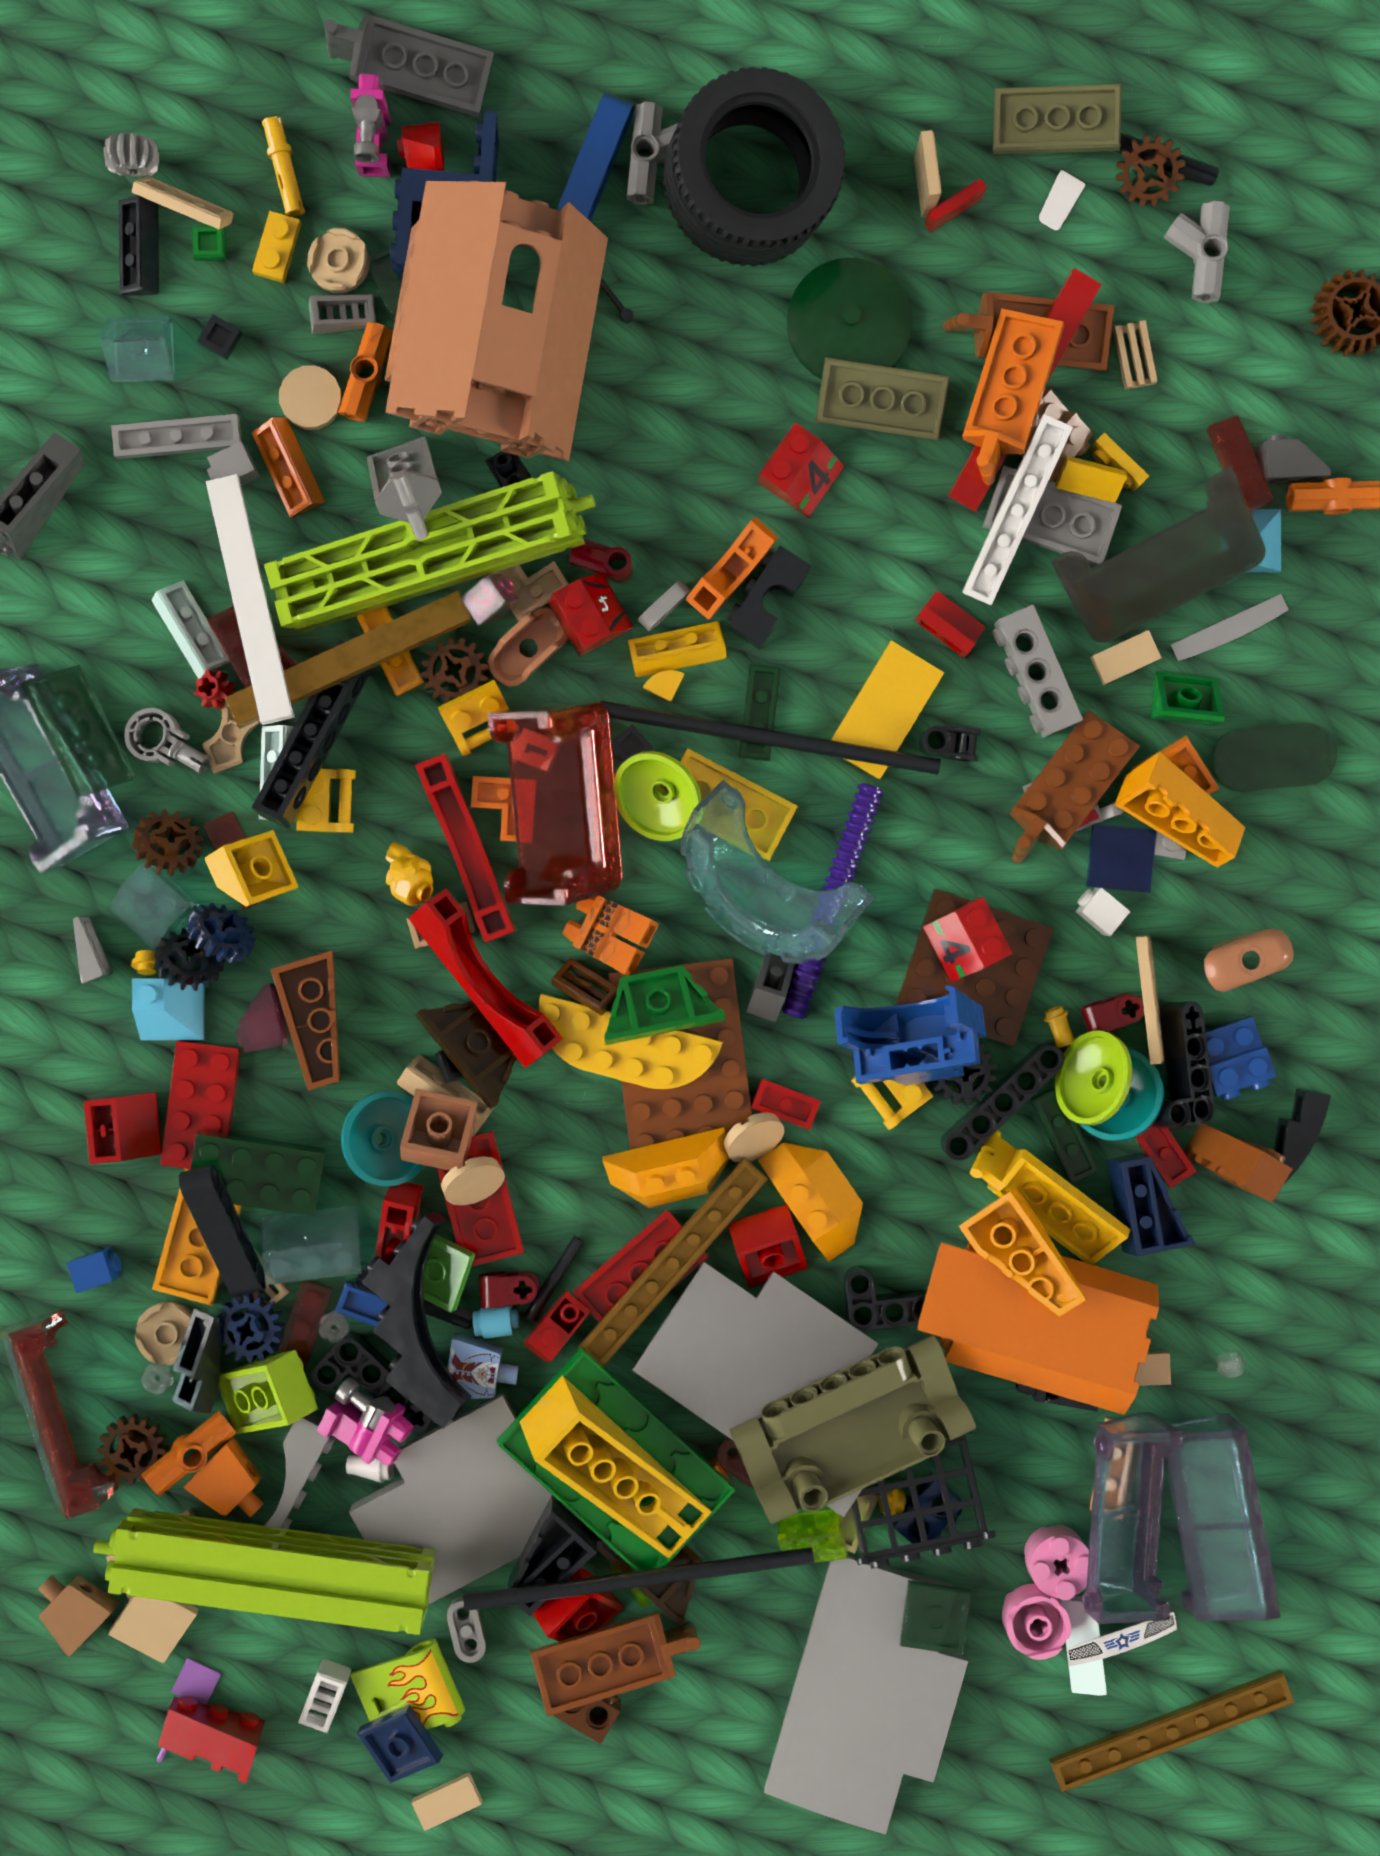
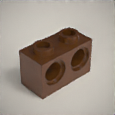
[553,1695,621,1744]

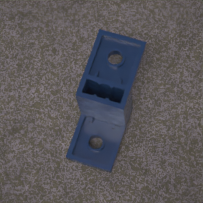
[390,111,499,284]

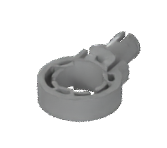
[124,708,211,774]

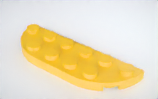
[539,993,724,1089]

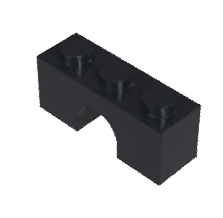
[727,545,812,650]

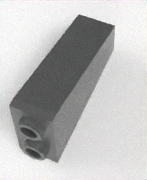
[0,432,85,561]

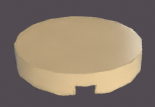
[307,228,370,293]
[279,365,342,430]
[723,1112,784,1162]
[441,1156,505,1205]
[135,1301,192,1365]

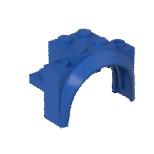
[835,985,986,1086]

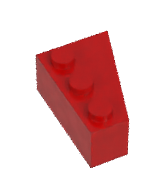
[158,1696,265,1783]

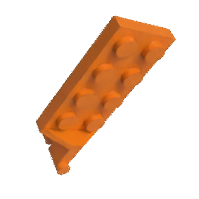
[962,308,1064,485]

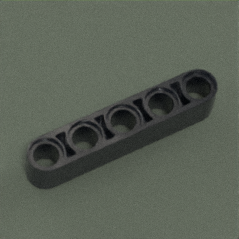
[941,1044,1064,1161]
[179,1164,266,1298]

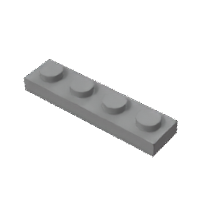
[111,414,242,459]

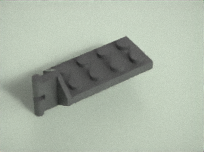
[324,13,494,118]

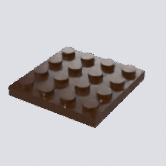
[895,889,1053,1046]

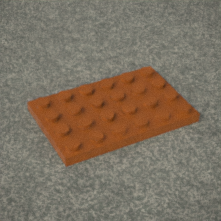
[609,958,752,1150]

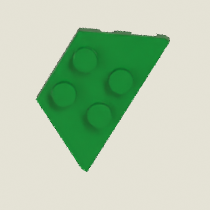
[604,965,726,1045]

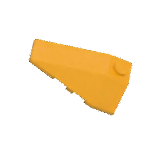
[959,1186,1087,1317]

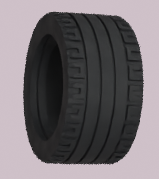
[663,67,846,266]

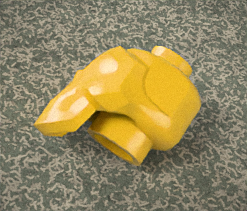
[385,842,433,906]

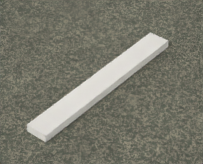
[206,474,294,725]

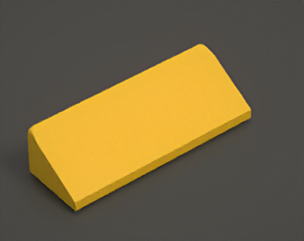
[628,621,727,677]

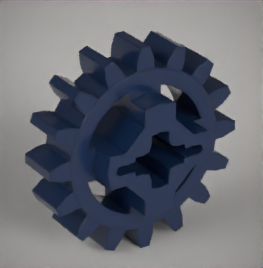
[186,903,257,963]
[217,1293,286,1363]

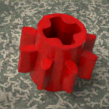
[194,670,236,710]

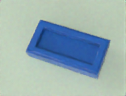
[335,1281,388,1327]

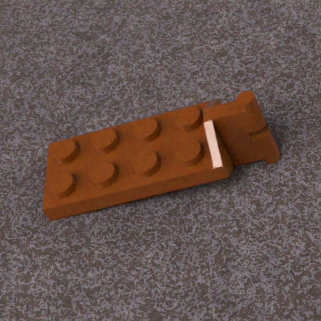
[943,292,1115,371]
[1010,710,1140,864]
[530,1611,700,1717]

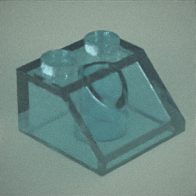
[109,862,199,951]

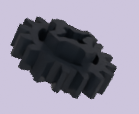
[154,928,225,991]
[932,1043,997,1106]

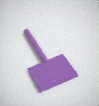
[157,1657,221,1763]

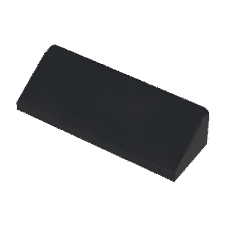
[119,195,159,295]

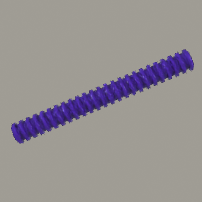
[781,783,884,1019]

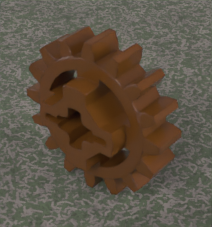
[1116,134,1186,207]
[420,637,490,704]
[132,809,204,876]
[97,1413,169,1485]

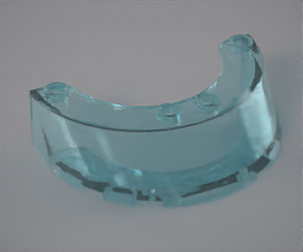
[681,780,875,964]

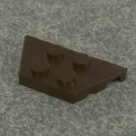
[415,1001,517,1110]
[597,1538,702,1628]

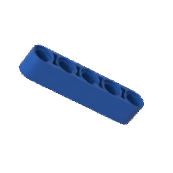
[557,93,635,222]

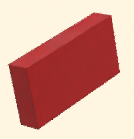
[925,179,987,233]

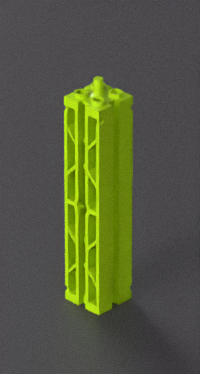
[264,471,596,632]
[93,1508,436,1635]

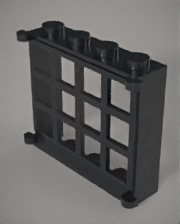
[851,1431,996,1569]

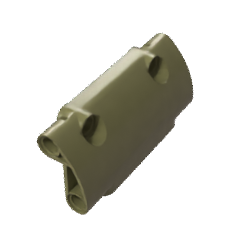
[729,1335,976,1525]

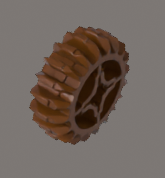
[1310,269,1380,357]

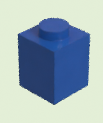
[66,1246,122,1293]

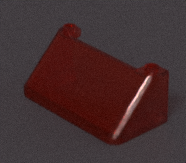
[487,702,622,906]

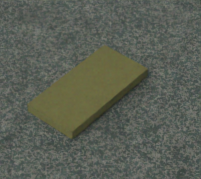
[993,84,1122,155]
[815,357,950,440]

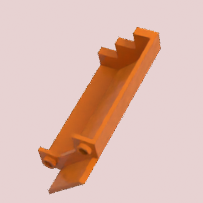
[917,1242,1159,1415]

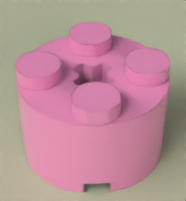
[1024,1525,1095,1600]
[1002,1584,1071,1660]

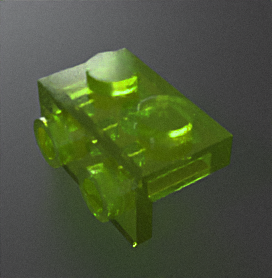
[778,1510,848,1563]

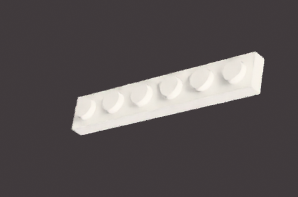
[962,414,1073,605]

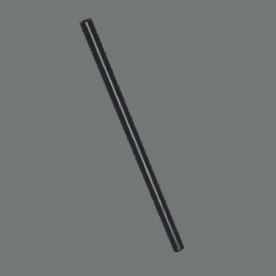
[598,700,941,775]
[463,1547,815,1611]

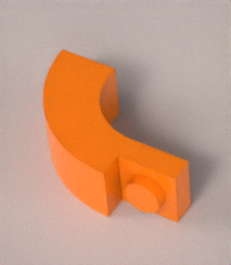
[685,517,779,620]

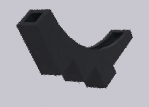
[362,1211,472,1429]

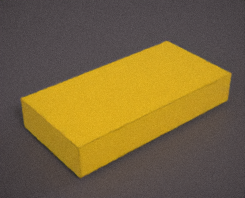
[1055,456,1128,503]

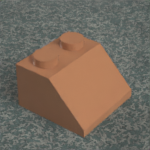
[400,1089,478,1171]

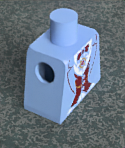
[447,1333,519,1399]

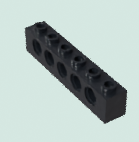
[252,640,374,829]

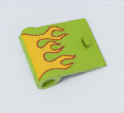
[350,1638,466,1729]

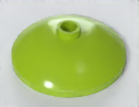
[613,751,702,841]
[1055,1031,1132,1125]

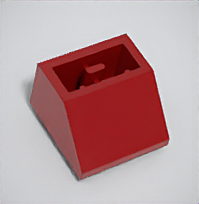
[83,1092,162,1164]

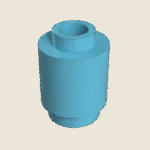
[473,1305,520,1339]

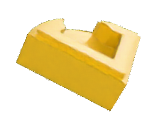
[643,670,685,703]

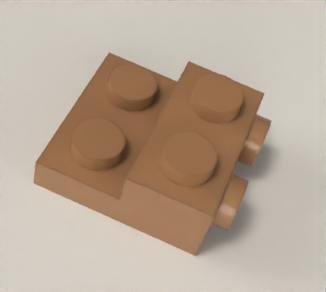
[1019,389,1094,482]

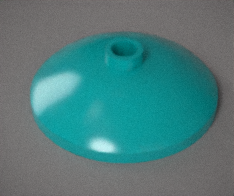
[1080,1048,1164,1141]
[341,1091,424,1187]

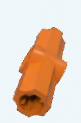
[338,322,393,423]
[1286,478,1380,515]
[141,1411,237,1497]

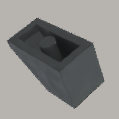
[1258,435,1331,485]
[746,945,797,1022]

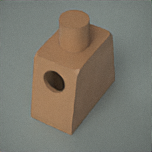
[38,1575,119,1657]

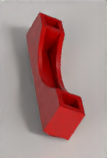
[415,753,517,943]
[408,888,563,1068]

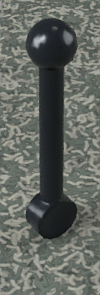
[600,277,633,323]

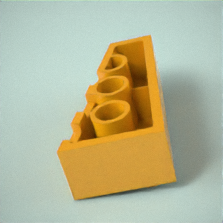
[1114,752,1246,868]

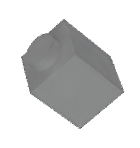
[207,441,261,486]

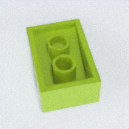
[218,1350,318,1434]

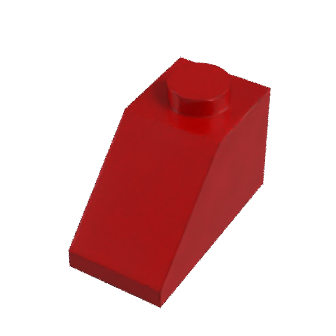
[397,122,445,171]

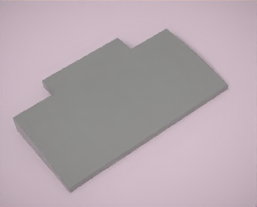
[632,1262,878,1517]
[349,1393,552,1605]
[764,1550,968,1835]

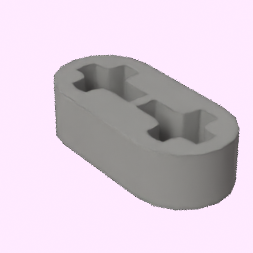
[638,580,691,632]

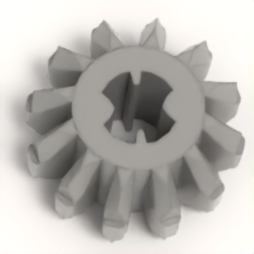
[103,132,159,178]

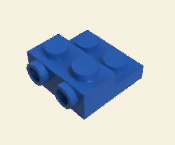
[1205,1016,1277,1100]

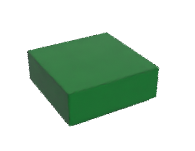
[192,226,227,261]

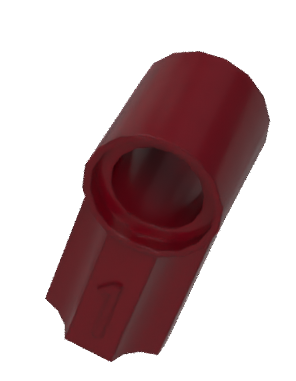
[569,539,633,583]

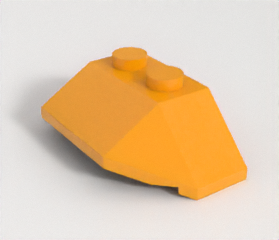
[602,1127,730,1208]
[757,1142,863,1262]

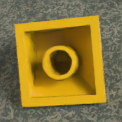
[204,830,299,907]

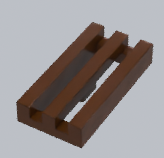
[551,958,618,1016]

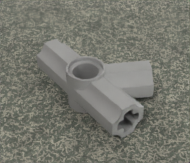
[626,101,678,206]
[1164,201,1230,304]

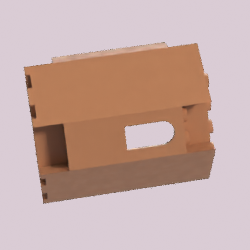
[385,181,608,462]

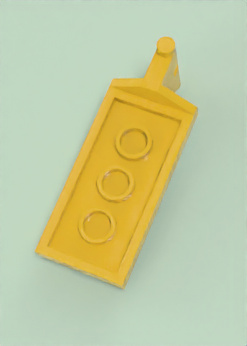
[970,1130,1131,1265]

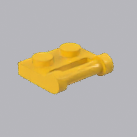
[438,680,520,757]
[296,769,356,833]
[851,1076,934,1130]

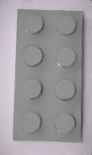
[982,466,1123,567]

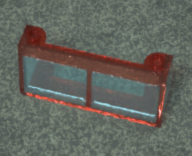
[0,1309,119,1519]

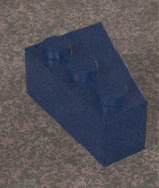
[1106,1154,1195,1257]

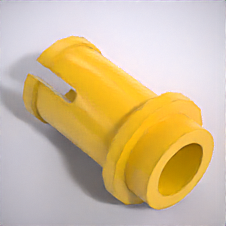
[1044,1006,1075,1048]

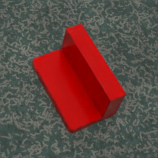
[914,591,985,658]

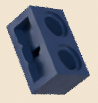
[893,1472,962,1544]

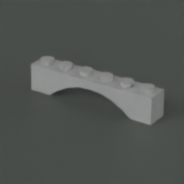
[263,1413,336,1529]

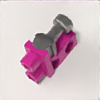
[350,74,391,178]
[317,1377,414,1467]

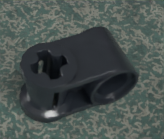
[918,726,981,762]

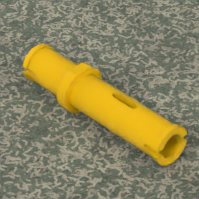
[262,116,305,217]

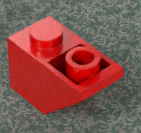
[522,1291,591,1363]

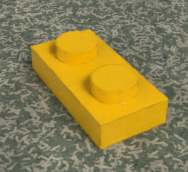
[252,211,302,284]
[1089,432,1149,492]

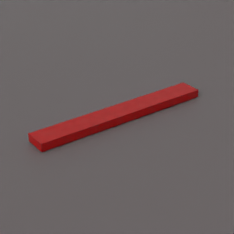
[947,268,1102,512]

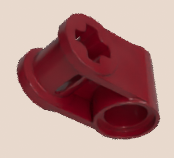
[1080,993,1144,1033]
[478,1271,541,1308]

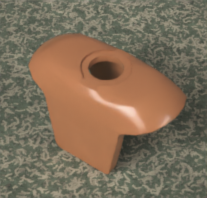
[487,608,568,687]
[1204,928,1294,992]

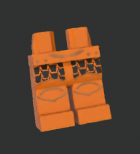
[562,893,659,976]

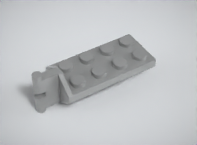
[366,436,442,540]

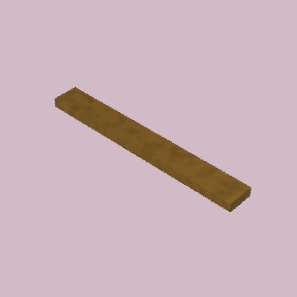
[225,591,473,729]
[578,1157,768,1366]
[1049,1670,1295,1792]

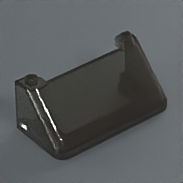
[1050,466,1266,643]

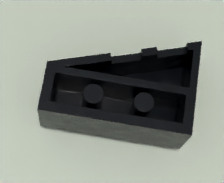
[508,1495,597,1616]

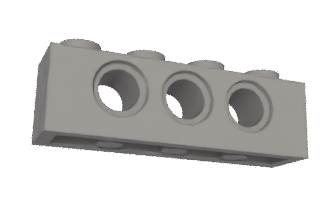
[993,605,1083,738]

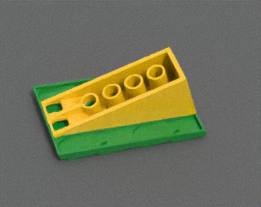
[496,1347,736,1571]

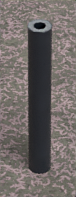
[524,1235,584,1322]

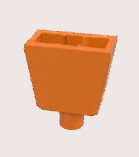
[184,1437,264,1517]

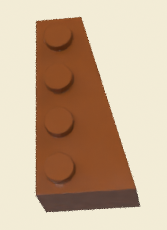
[270,950,341,1091]
[1183,1124,1292,1203]

